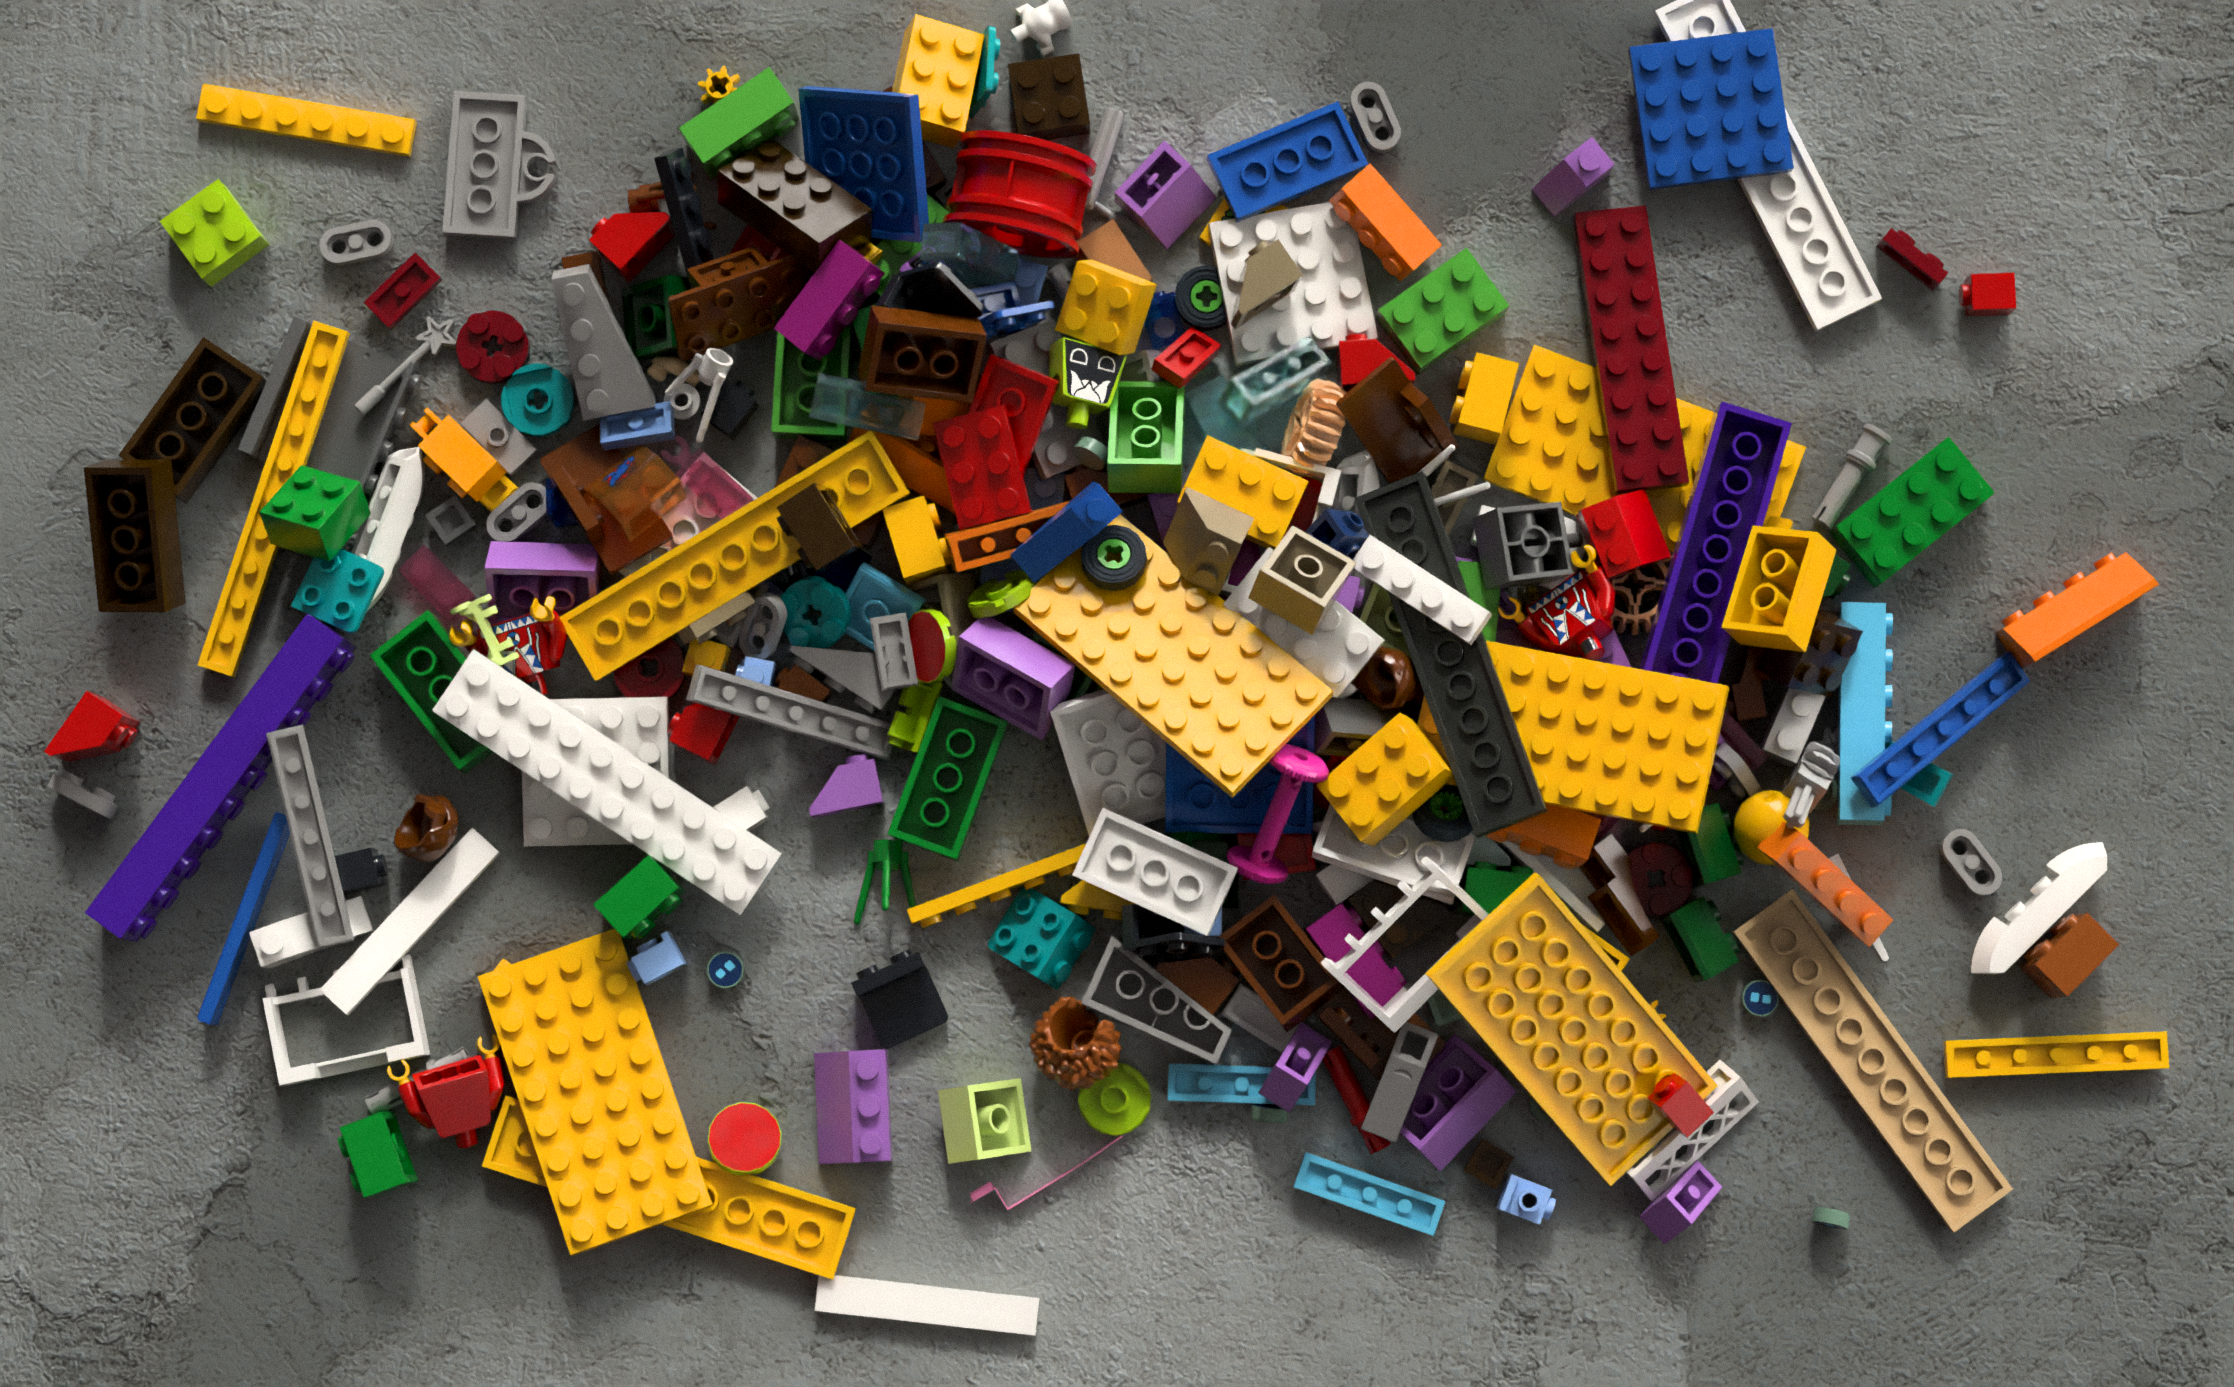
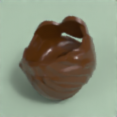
[1351,647,1420,711]
[393,794,458,862]

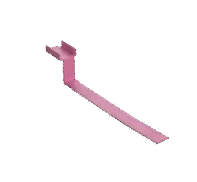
[970,1135,1123,1210]

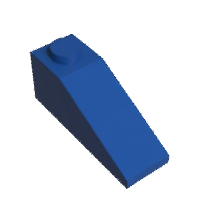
[1010,482,1123,583]

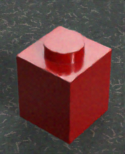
[1959,273,2016,316]
[1647,1073,1714,1138]

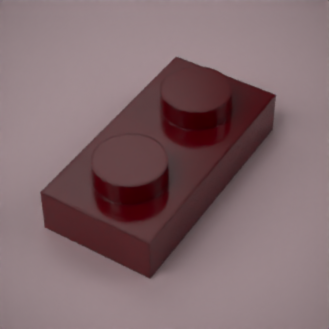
[1876,228,1948,291]
[363,252,442,330]

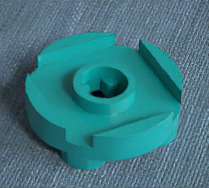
[501,363,575,437]
[780,576,852,649]

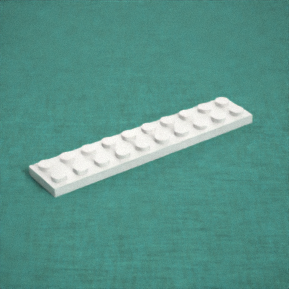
[1654,0,1882,332]
[432,649,782,915]

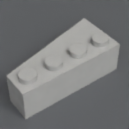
[551,264,656,421]
[1081,936,1232,1064]

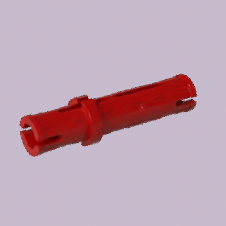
[1322,1046,1391,1155]

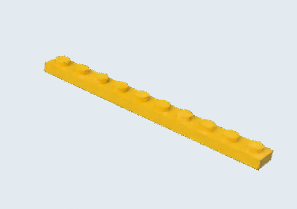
[197,320,351,677]

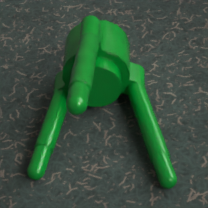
[854,839,916,925]

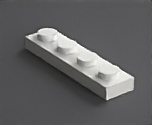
[1353,535,1492,645]

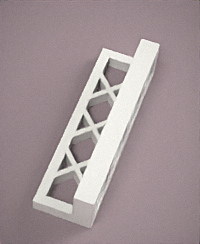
[1495,840,1605,933]
[1626,1060,1759,1202]

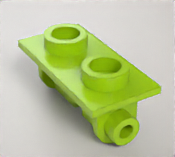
[887,679,943,753]

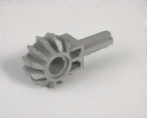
[1782,741,1840,829]

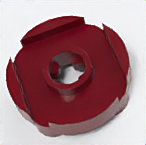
[456,310,530,384]
[614,638,685,700]
[1628,842,1693,916]

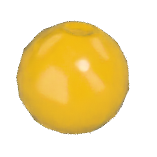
[1733,790,1810,865]

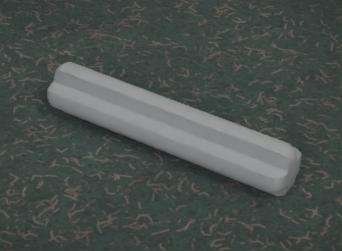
[1085,108,1124,210]

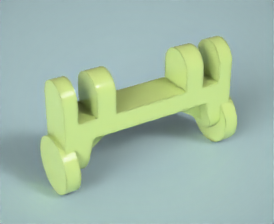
[450,594,519,666]

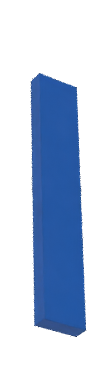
[1850,652,2030,808]
[197,812,290,1025]

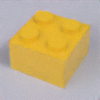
[1055,260,1157,355]
[1449,352,1519,445]
[882,496,951,585]

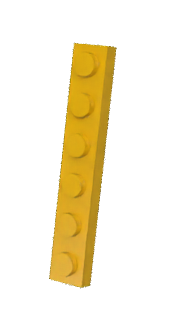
[196,84,417,157]
[907,843,1086,928]
[1943,1031,2169,1078]

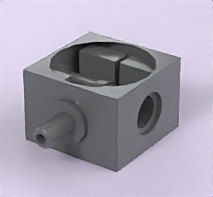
[1473,501,1583,590]

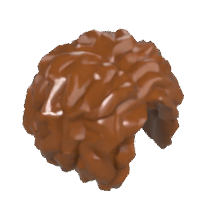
[1029,997,1122,1091]

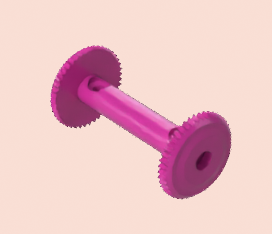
[1227,744,1329,884]

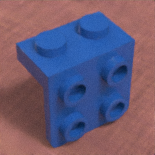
[969,281,1055,339]

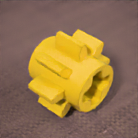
[698,66,740,105]

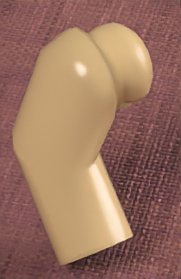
[647,356,700,387]

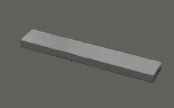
[686,665,893,761]
[266,724,354,949]

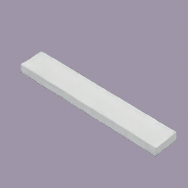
[320,828,500,1015]
[815,1275,1040,1336]

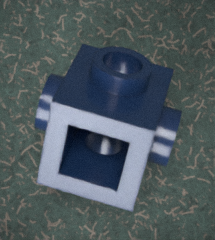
[1305,508,1369,560]

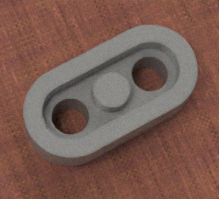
[1350,82,1401,153]
[319,220,393,266]
[486,483,552,542]
[739,593,787,660]
[1713,743,1762,800]
[47,770,119,819]
[1940,829,2002,896]

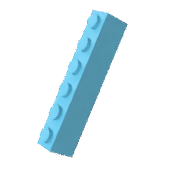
[1837,602,1893,826]

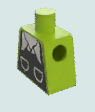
[1049,337,1127,429]

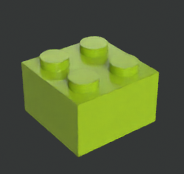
[160,178,270,287]

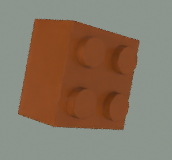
[2020,913,2119,999]

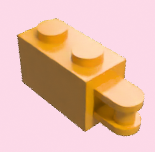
[410,407,507,502]

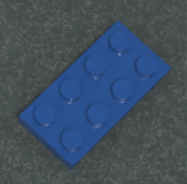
[1206,101,1368,223]

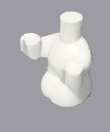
[1010,0,1073,57]

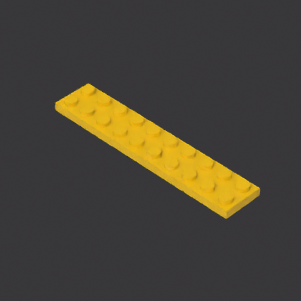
[560,430,910,681]
[482,1096,857,1280]

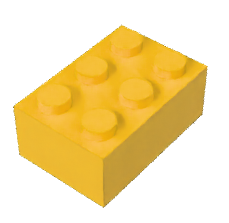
[892,14,984,148]
[1176,435,1308,550]
[1721,525,1836,652]
[1316,713,1454,847]

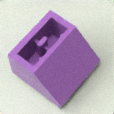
[1115,141,1216,250]

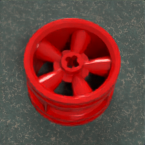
[942,130,1097,259]

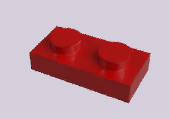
[1151,326,1222,389]

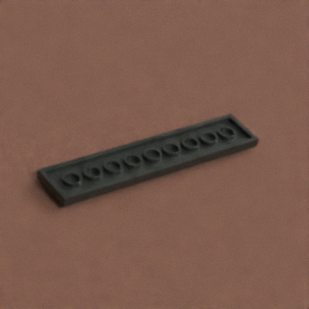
[1354,471,1548,838]

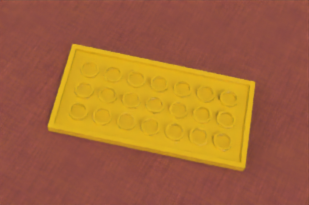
[1482,345,1806,552]
[1013,514,1333,798]
[1417,641,1730,834]
[1425,872,1718,1186]
[478,928,713,1256]

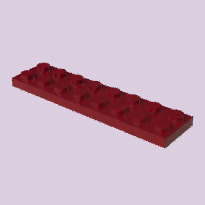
[1573,205,1689,494]

